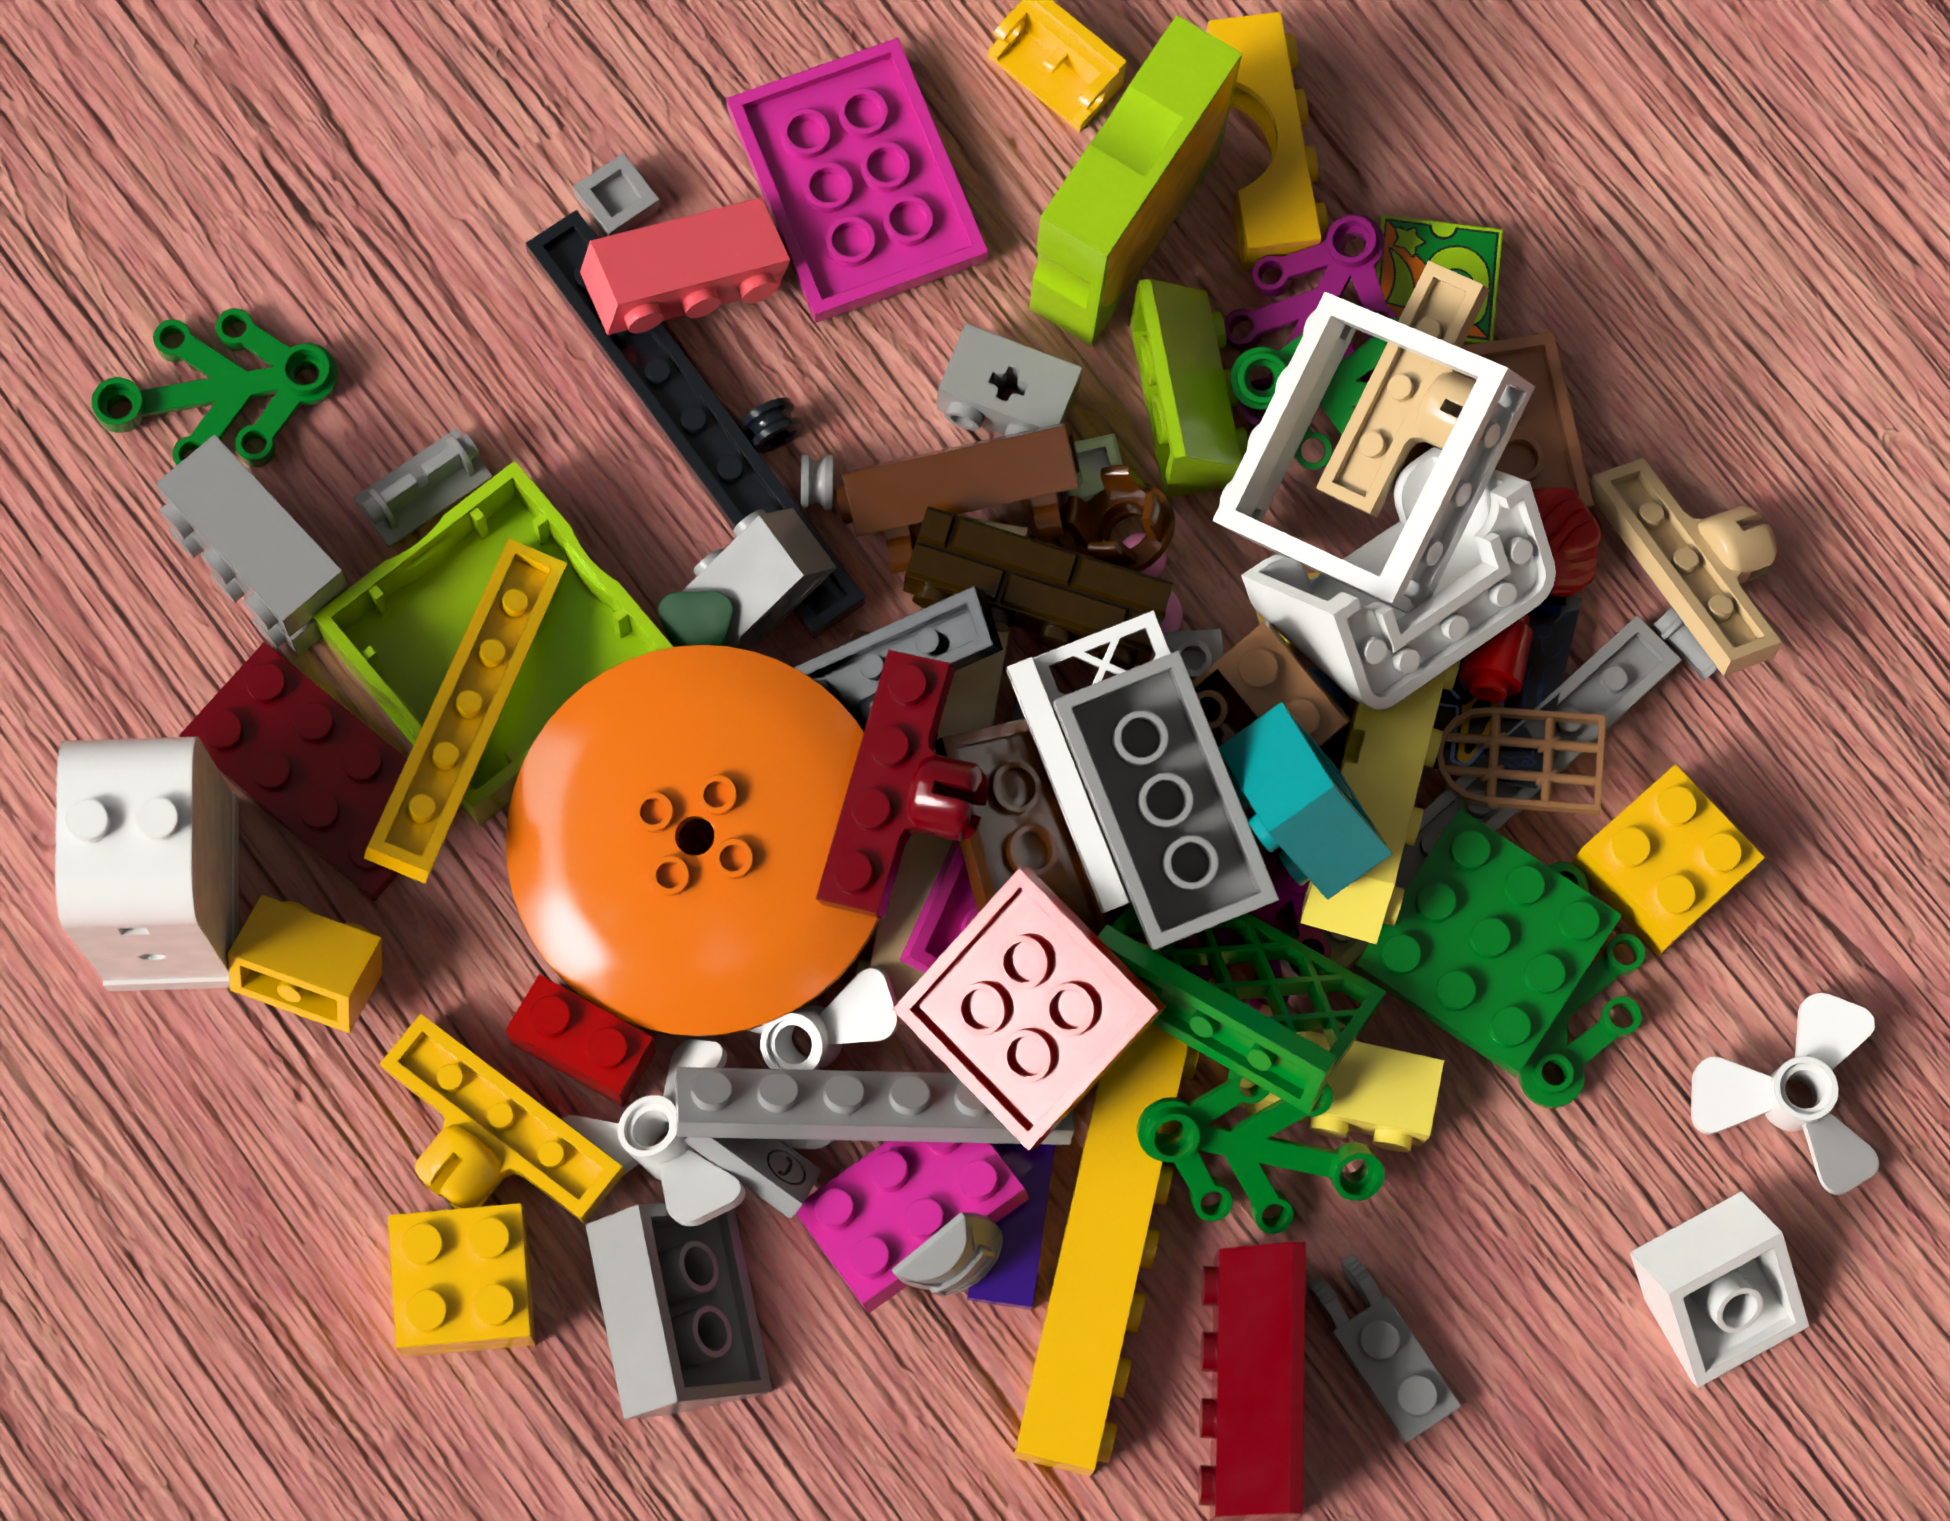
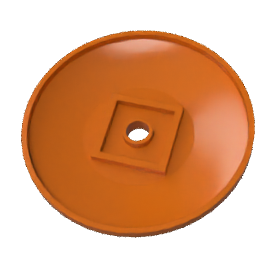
[506,645,880,1036]

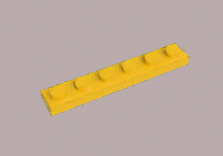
[364,538,567,884]

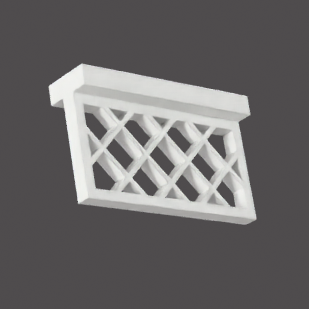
[1006,610,1170,913]

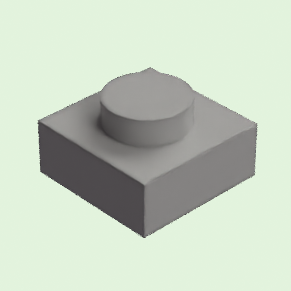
[573,153,660,236]

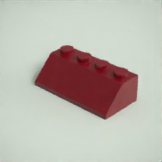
[1198,1242,1306,1521]

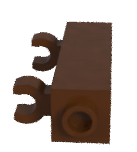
[836,421,1084,573]

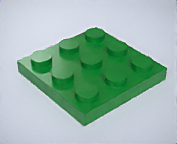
[1352,808,1622,1077]

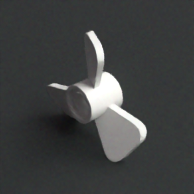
[749,967,901,1149]
[1691,993,1879,1195]
[561,1039,746,1226]

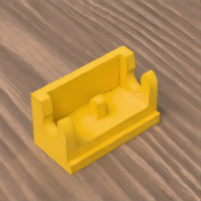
[988,0,1127,132]

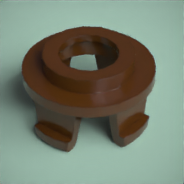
[1063,465,1175,572]

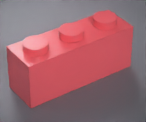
[580,197,790,335]

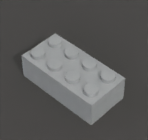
[1052,650,1279,950]

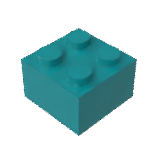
[1218,702,1392,900]

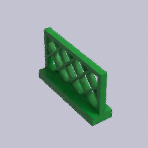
[1097,902,1386,1114]

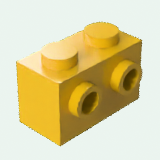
[227,895,382,1034]

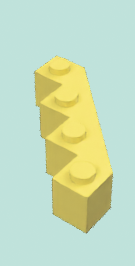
[1301,660,1461,944]

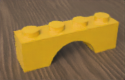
[1206,12,1329,271]

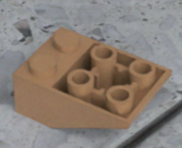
[1192,622,1352,810]

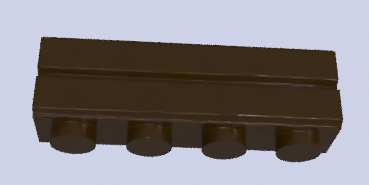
[903,506,1174,671]

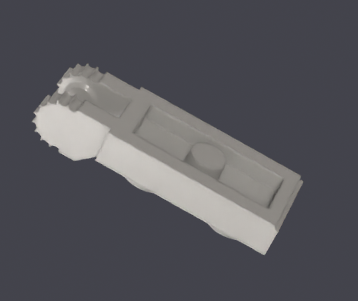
[1307,1255,1461,1445]

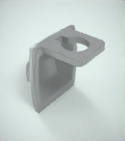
[892,1212,1003,1296]

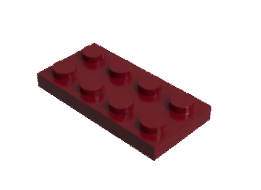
[179,642,407,901]

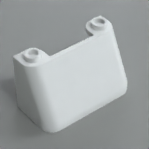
[1241,447,1556,710]

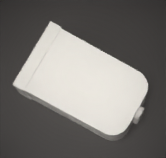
[55,737,239,992]

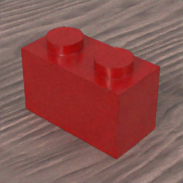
[506,974,656,1107]

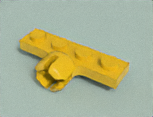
[379,1014,626,1224]

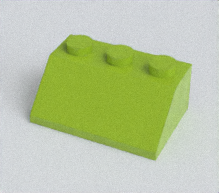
[1130,278,1248,498]

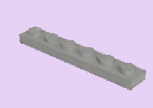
[675,1067,1074,1145]

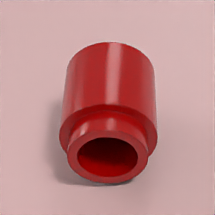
[1459,614,1533,702]

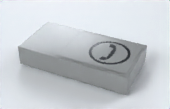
[685,1137,822,1218]

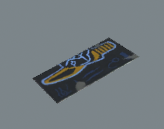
[1424,594,1582,790]

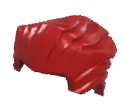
[1532,487,1601,597]

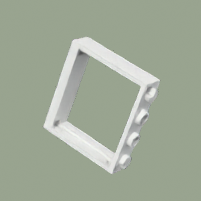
[1212,292,1535,613]

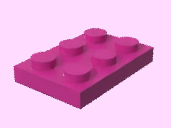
[795,1141,1029,1314]

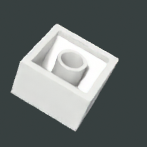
[1630,1191,1809,1388]

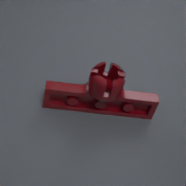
[816,649,988,919]

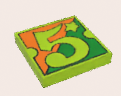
[1375,215,1503,346]

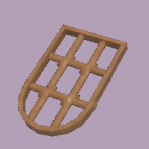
[1436,706,1606,815]

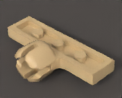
[1316,260,1490,518]
[1589,458,1782,676]

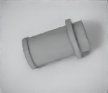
[1651,607,1718,681]

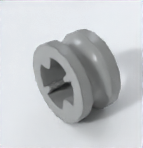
[801,454,833,511]

